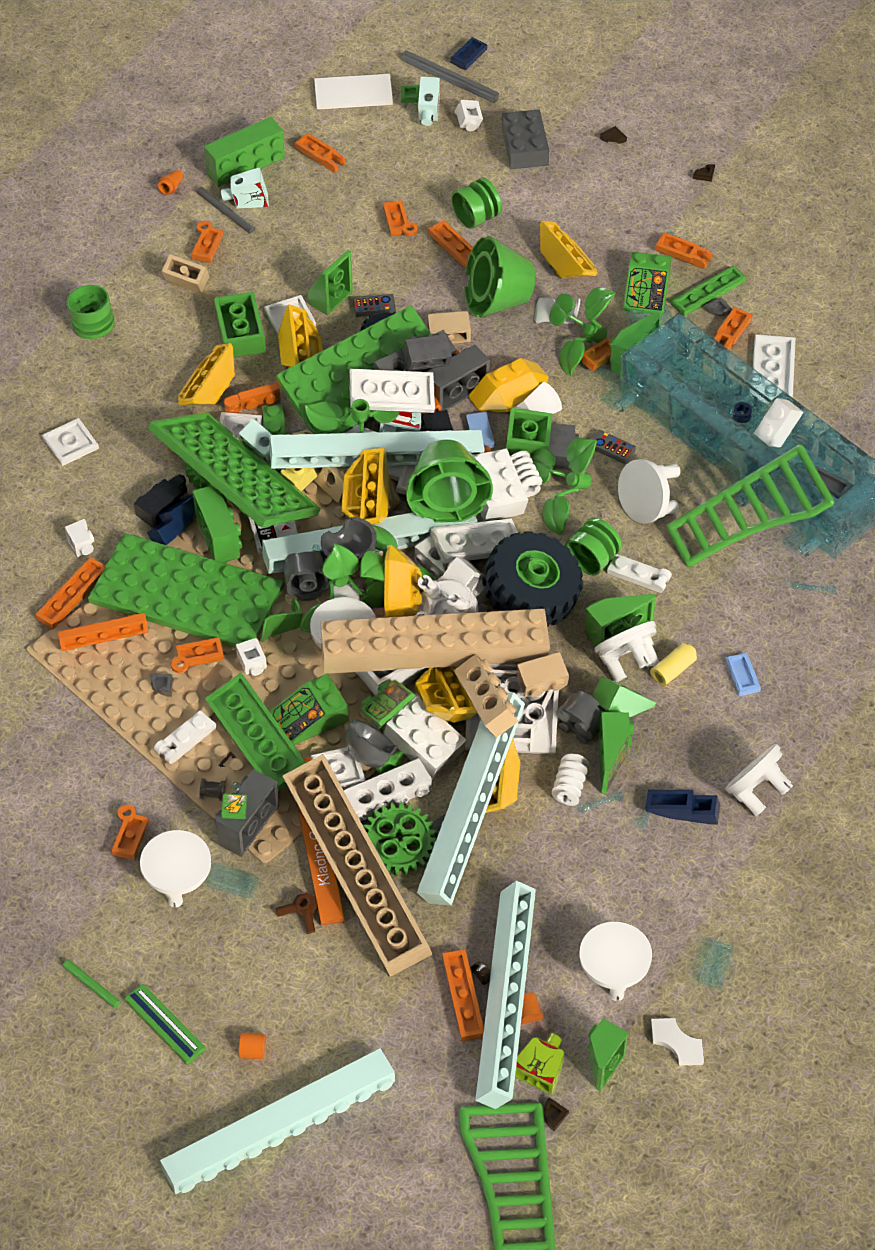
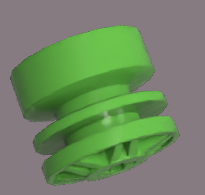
[451,177,502,229]
[67,285,115,339]
[564,517,622,576]

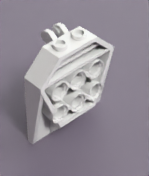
[465,662,559,755]

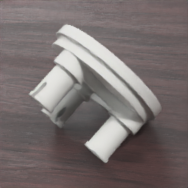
[618,459,680,524]
[415,575,478,616]
[310,597,376,649]
[594,621,660,682]
[725,743,793,817]
[140,830,211,907]
[579,922,652,1001]

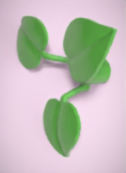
[549,287,616,376]
[305,399,399,433]
[532,438,597,535]
[360,525,436,592]
[300,543,385,633]

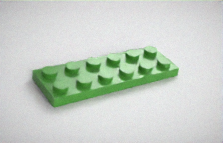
[205,673,306,792]

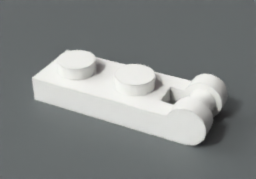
[607,554,672,593]
[154,710,216,764]

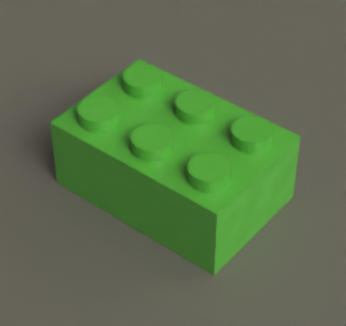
[214,291,266,357]
[193,486,242,563]

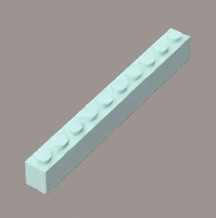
[269,430,484,469]
[262,512,477,574]
[417,692,525,905]
[475,881,536,1109]
[160,1049,395,1194]

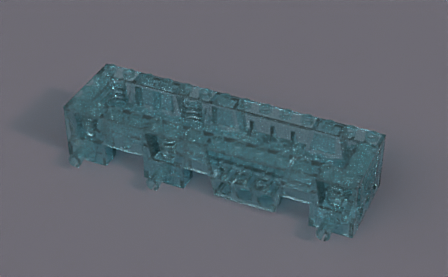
[614,313,875,559]

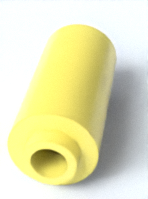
[650,643,697,687]

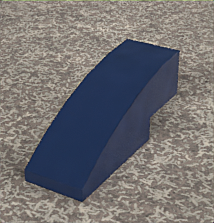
[147,494,195,545]
[645,790,720,825]

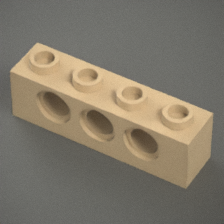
[292,430,349,503]
[454,654,518,737]

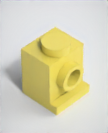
[280,468,317,491]

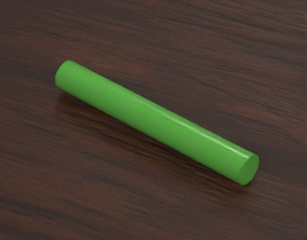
[63,959,121,1009]

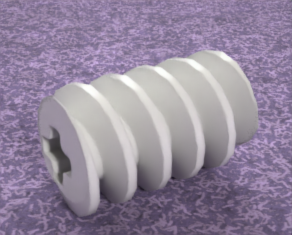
[510,451,542,497]
[552,754,589,806]

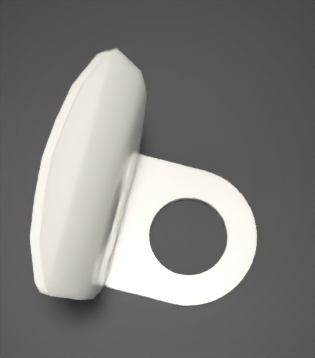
[534,297,580,324]
[515,382,562,414]

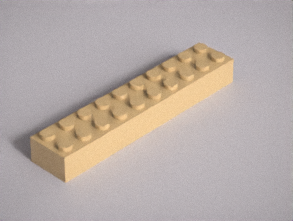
[320,609,550,674]
[283,754,432,977]

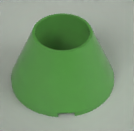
[464,236,535,318]
[406,439,493,523]

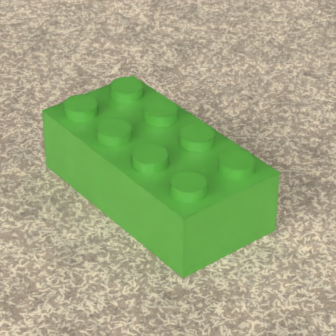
[204,116,285,187]

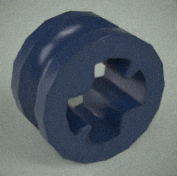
[733,402,752,423]

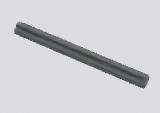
[402,51,499,103]

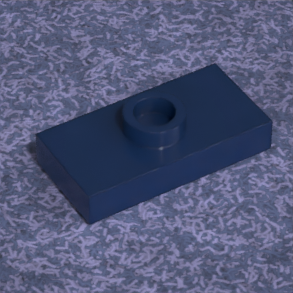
[450,37,487,70]

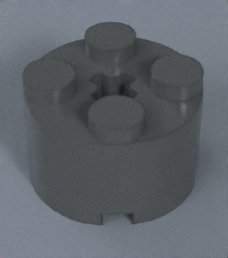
[283,550,330,601]
[556,691,606,744]

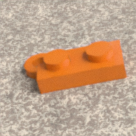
[383,200,418,236]
[191,220,224,263]
[171,637,224,673]
[112,805,149,860]

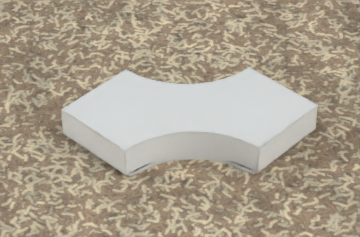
[651,1018,704,1065]

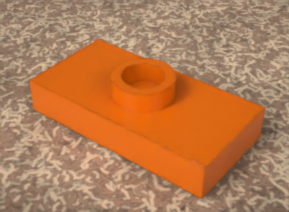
[581,338,611,371]

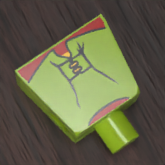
[515,1033,565,1095]

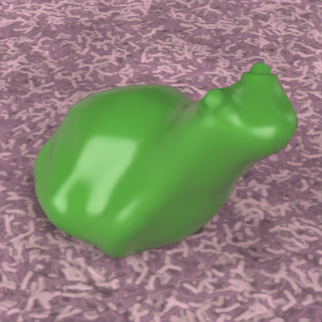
[375,751,405,775]

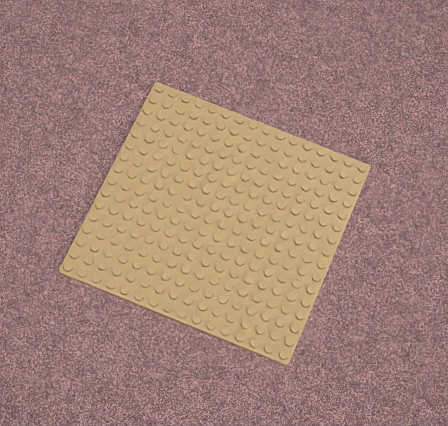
[27,473,459,864]

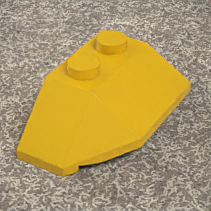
[540,221,598,279]
[278,304,323,368]
[178,343,235,406]
[468,358,549,412]
[342,448,390,524]
[384,545,422,618]
[415,666,477,722]
[485,738,520,813]

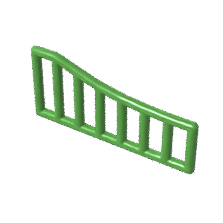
[666,445,835,567]
[459,1102,556,1250]

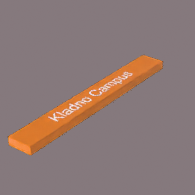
[296,757,344,925]

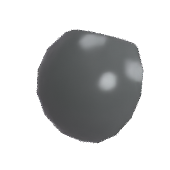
[321,517,376,565]
[346,719,397,767]

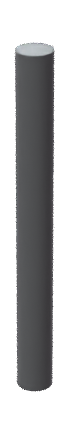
[197,187,255,234]

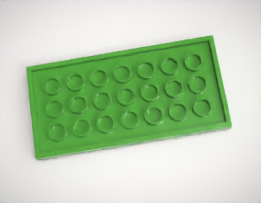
[275,305,431,434]
[148,412,321,528]
[88,533,284,648]

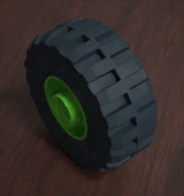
[482,531,583,627]

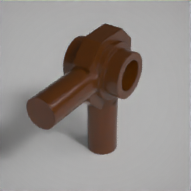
[276,892,318,934]

